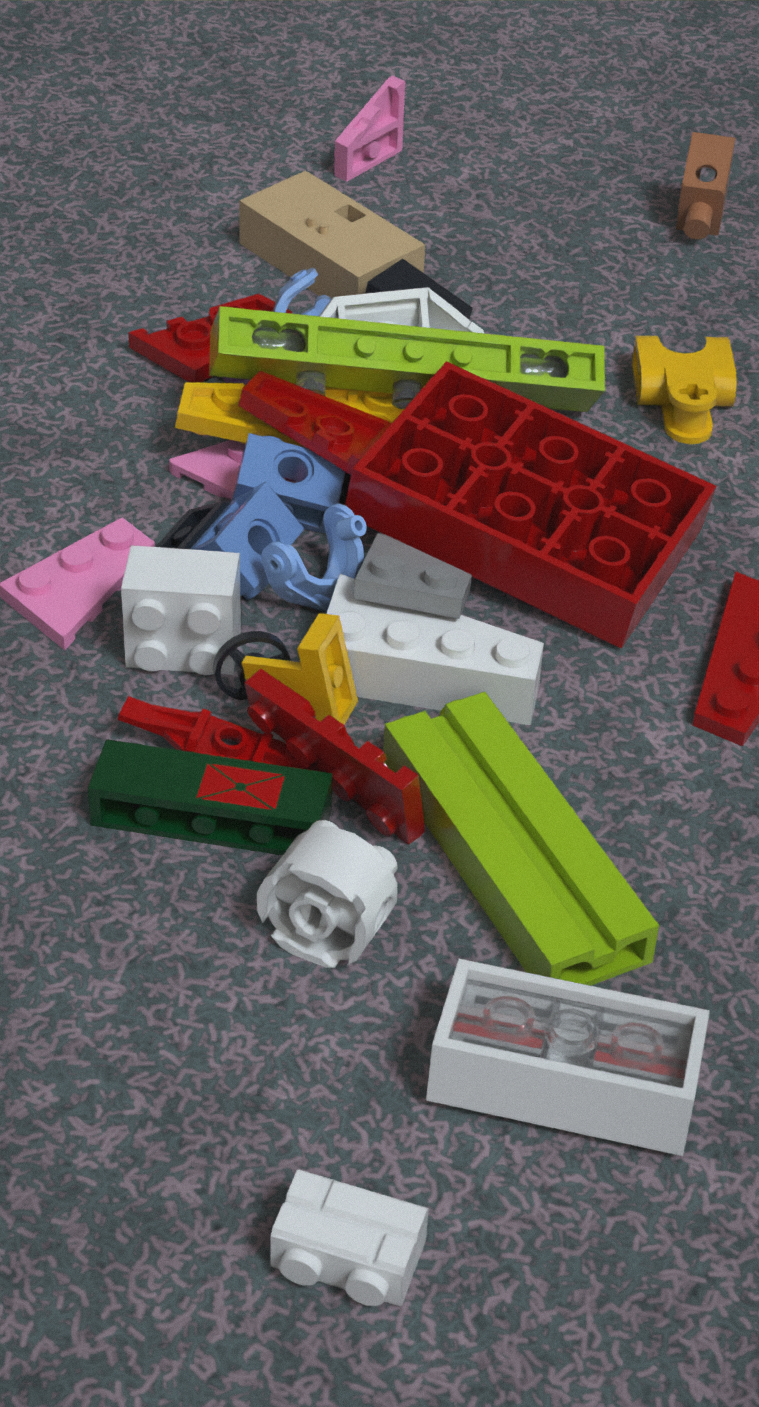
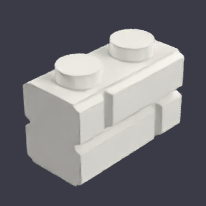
[271,1170,429,1307]

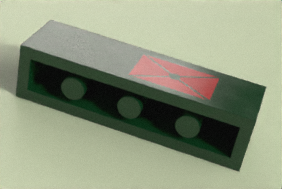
[88,739,333,856]

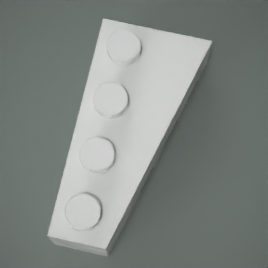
[327,574,544,725]

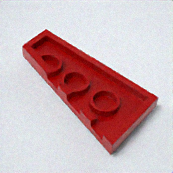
[692,571,759,747]
[244,668,425,845]

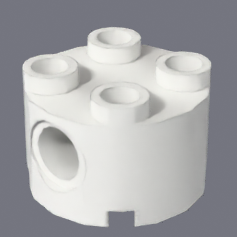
[257,820,397,968]

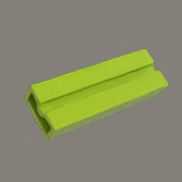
[383,692,659,986]

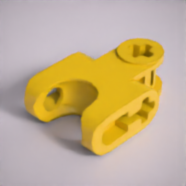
[632,336,737,444]

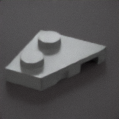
[353,533,472,619]

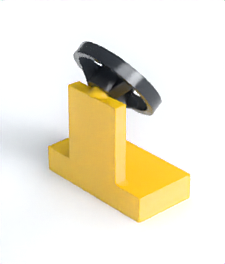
[213,613,358,725]

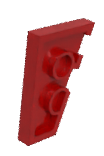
[128,293,292,383]
[238,371,392,475]

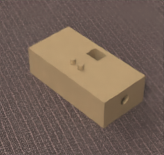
[239,171,425,299]

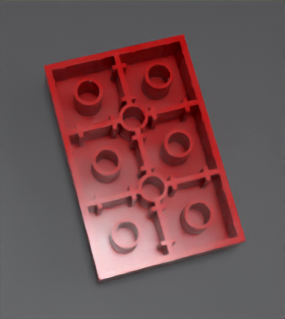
[345,361,717,649]

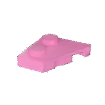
[334,76,405,182]

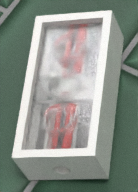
[426,959,710,1156]

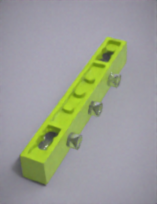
[209,306,605,412]

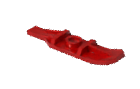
[118,696,321,772]

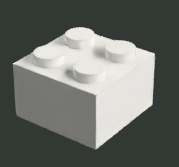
[121,545,241,675]

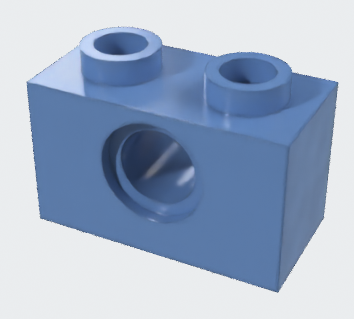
[231,433,345,533]
[190,481,304,600]

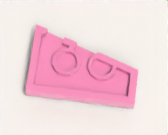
[0,517,155,650]

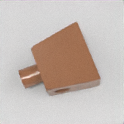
[676,132,735,239]

